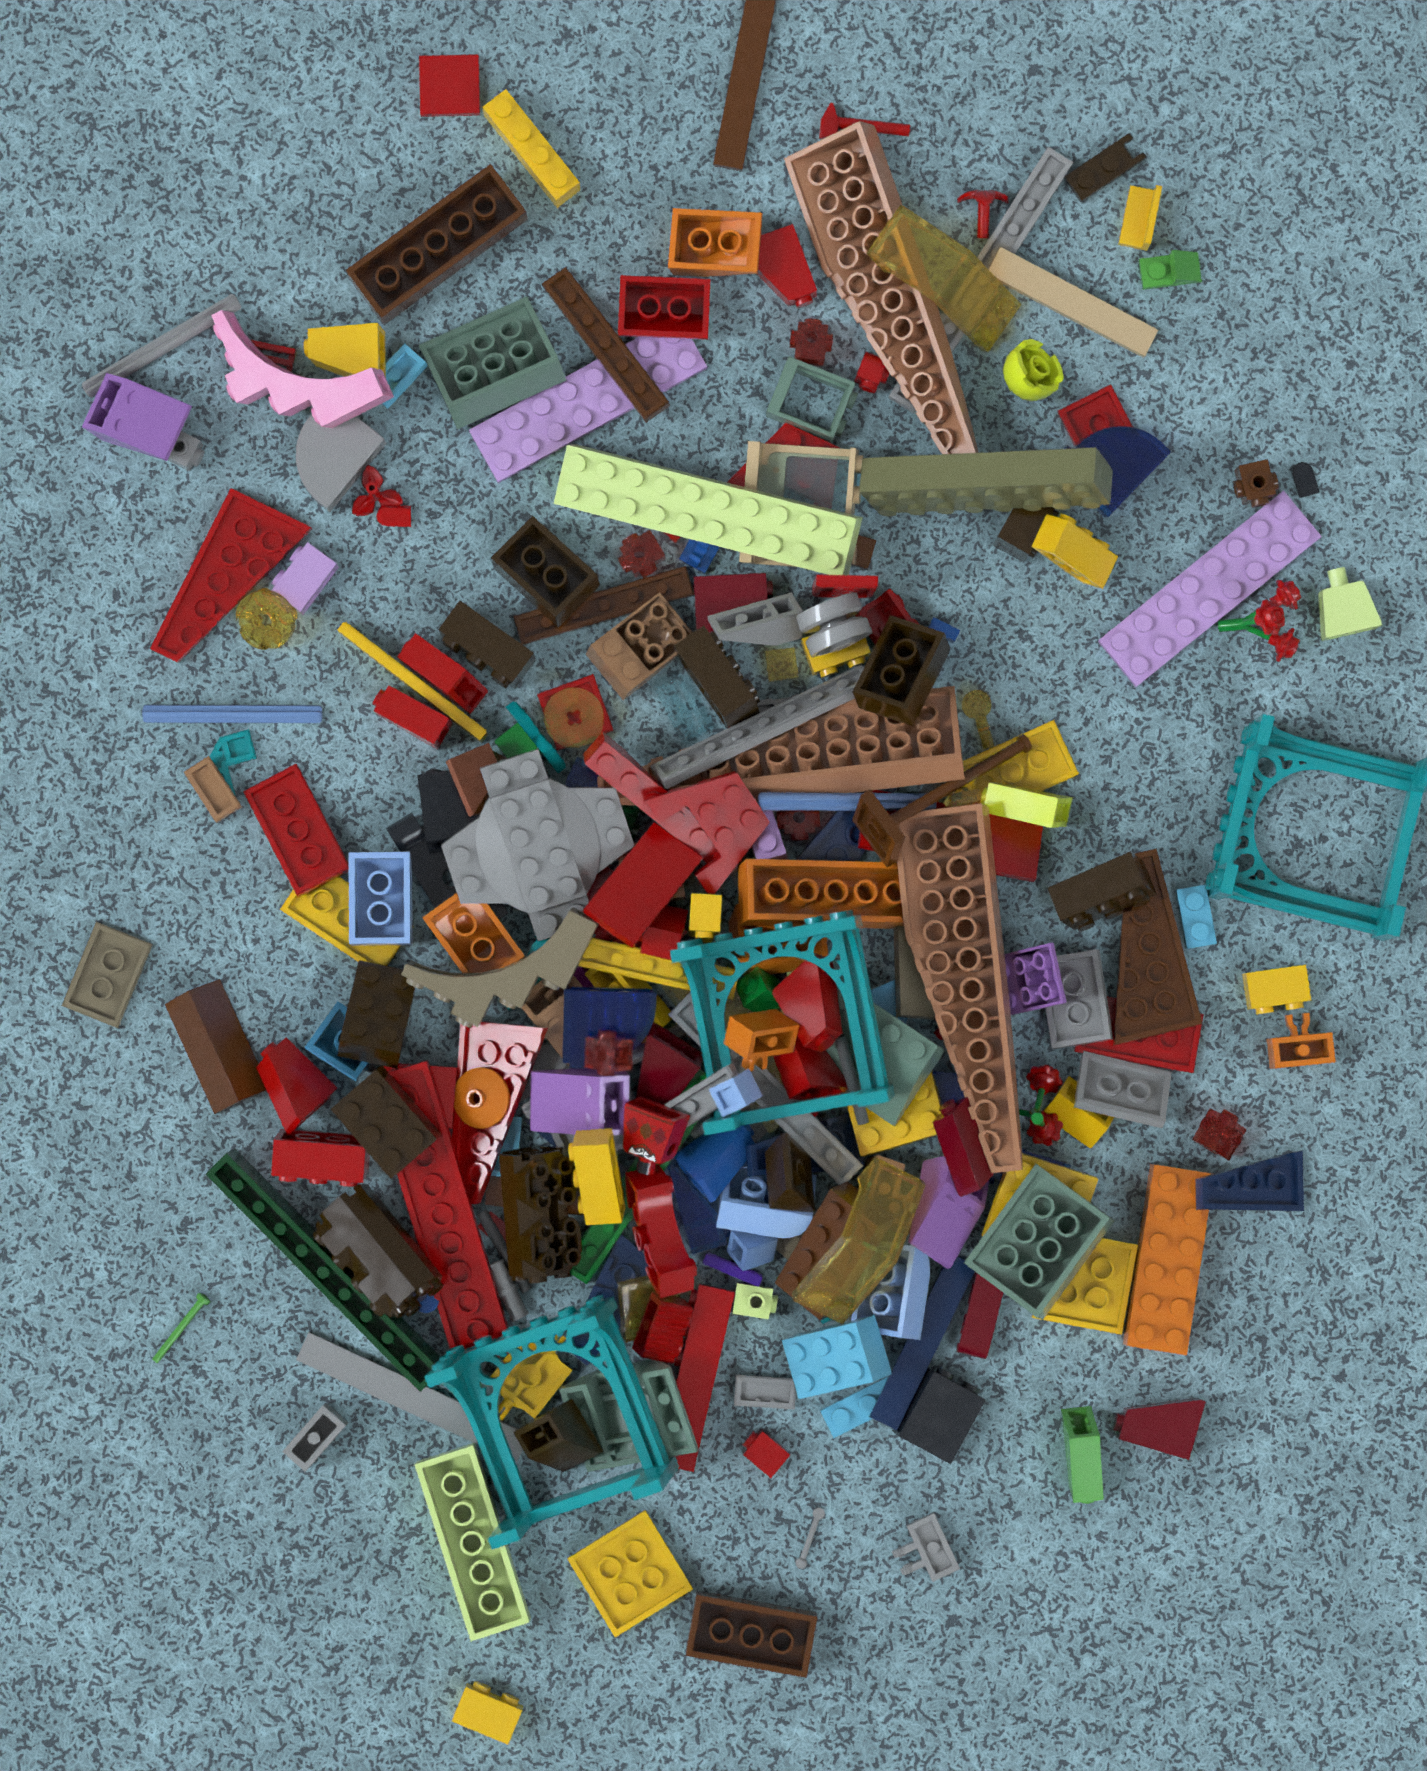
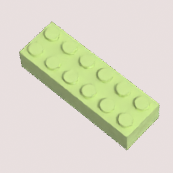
[414,1443,531,1641]

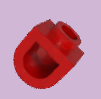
[854,351,889,393]

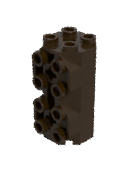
[499,1146,582,1283]
[313,1184,444,1318]

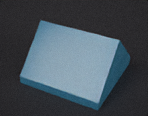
[305,1001,371,1081]

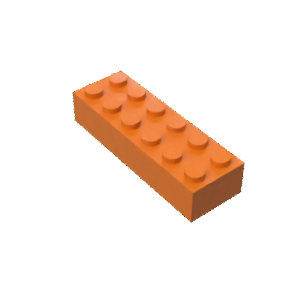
[738,859,904,929]
[1123,1164,1212,1356]

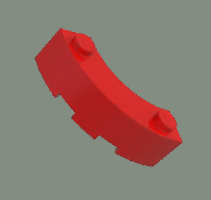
[625,1165,697,1298]

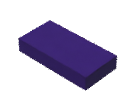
[702,1252,763,1287]

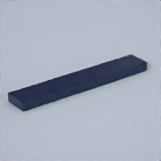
[869,1257,975,1431]

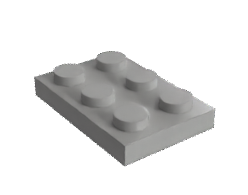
[1046,949,1113,1049]
[1074,1051,1172,1128]

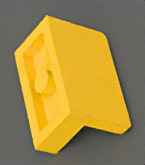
[1118,185,1162,251]
[1044,1076,1115,1148]

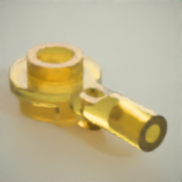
[962,690,995,750]

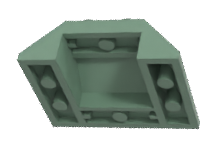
[559,1359,699,1472]

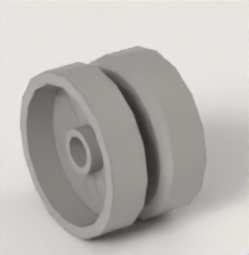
[795,592,872,658]

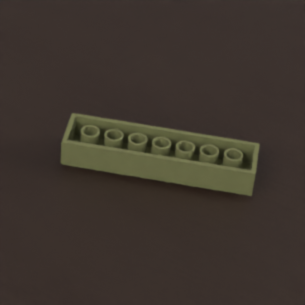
[859,448,1113,517]

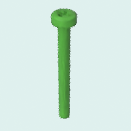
[152,1293,211,1363]

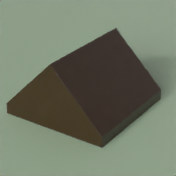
[765,1133,815,1212]

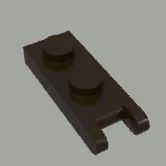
[1064,133,1147,202]

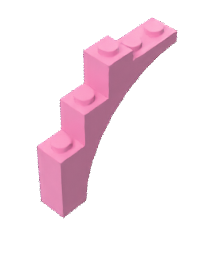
[211,310,394,428]

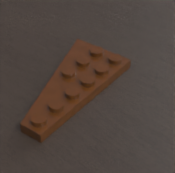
[1113,849,1202,1046]

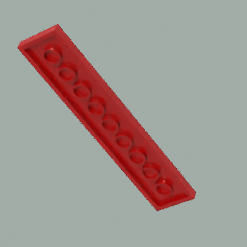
[388,1060,509,1357]

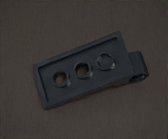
[386,812,509,920]

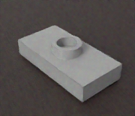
[734,1374,796,1410]

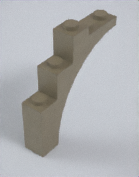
[401,907,599,1028]

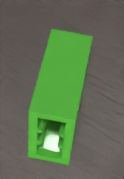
[1061,1406,1104,1504]

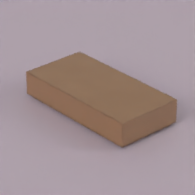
[184,756,242,823]

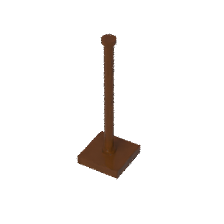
[852,734,1032,867]

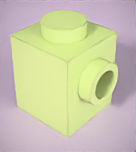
[732,1282,778,1319]

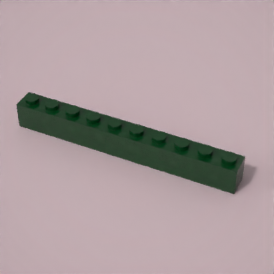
[206,1148,441,1392]

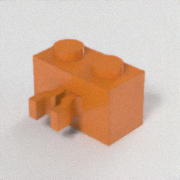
[724,1009,799,1071]
[1266,1013,1336,1069]

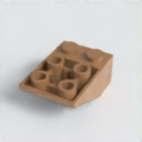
[586,592,693,700]
[521,975,624,1069]

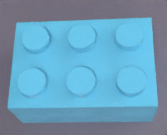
[782,1315,892,1399]

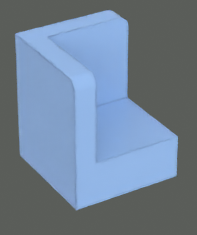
[708,1069,763,1117]

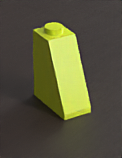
[981,782,1073,828]

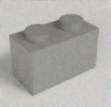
[282,1403,349,1472]

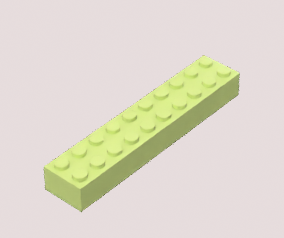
[554,444,863,575]

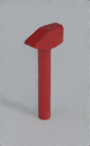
[819,103,910,139]

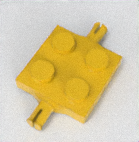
[490,1335,572,1420]

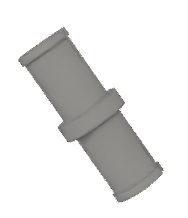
[490,1258,529,1322]

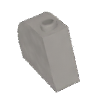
[296,406,386,513]

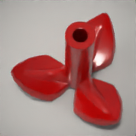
[957,190,1009,238]
[352,465,403,516]

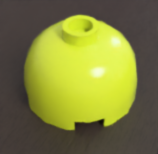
[1003,339,1064,401]

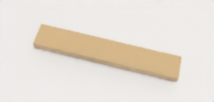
[985,247,1158,357]

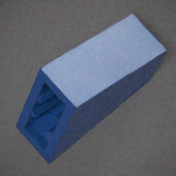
[674,1124,755,1203]

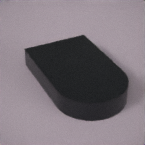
[1292,462,1320,499]

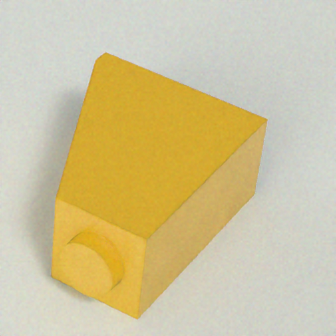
[303,323,386,377]

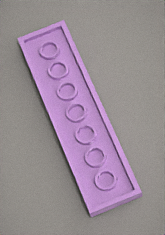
[469,337,707,483]
[1098,490,1322,687]

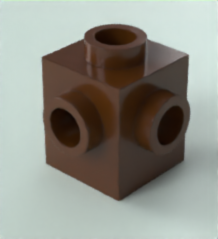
[1233,459,1279,508]

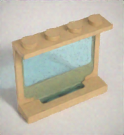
[739,441,864,567]

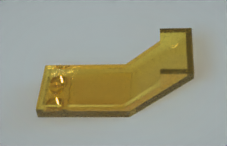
[866,205,1021,352]
[792,1157,926,1324]

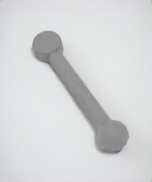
[795,1507,825,1569]

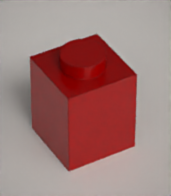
[742,1429,790,1478]

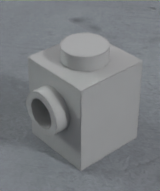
[168,431,205,472]

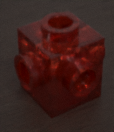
[789,318,833,366]
[617,530,666,578]
[777,810,820,841]
[584,1030,633,1076]
[1192,1108,1247,1161]

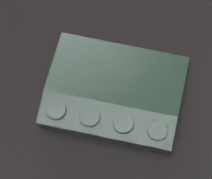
[419,296,566,429]
[826,984,945,1126]
[964,1164,1115,1319]

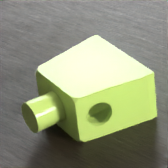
[1318,567,1382,641]

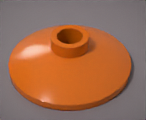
[454,1067,510,1128]

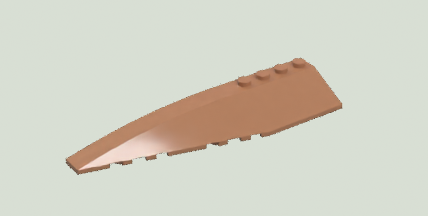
[784,121,979,454]
[597,686,965,805]
[897,803,1023,1173]

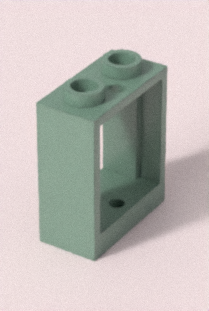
[766,356,858,443]

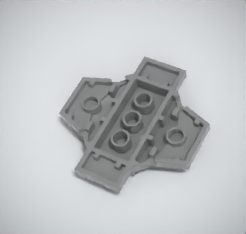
[441,749,634,941]

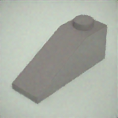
[708,593,803,646]

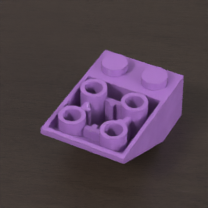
[82,373,192,461]
[1005,942,1067,1015]
[530,1066,630,1136]
[909,1156,989,1269]

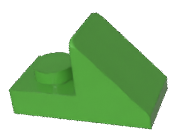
[1139,250,1202,290]

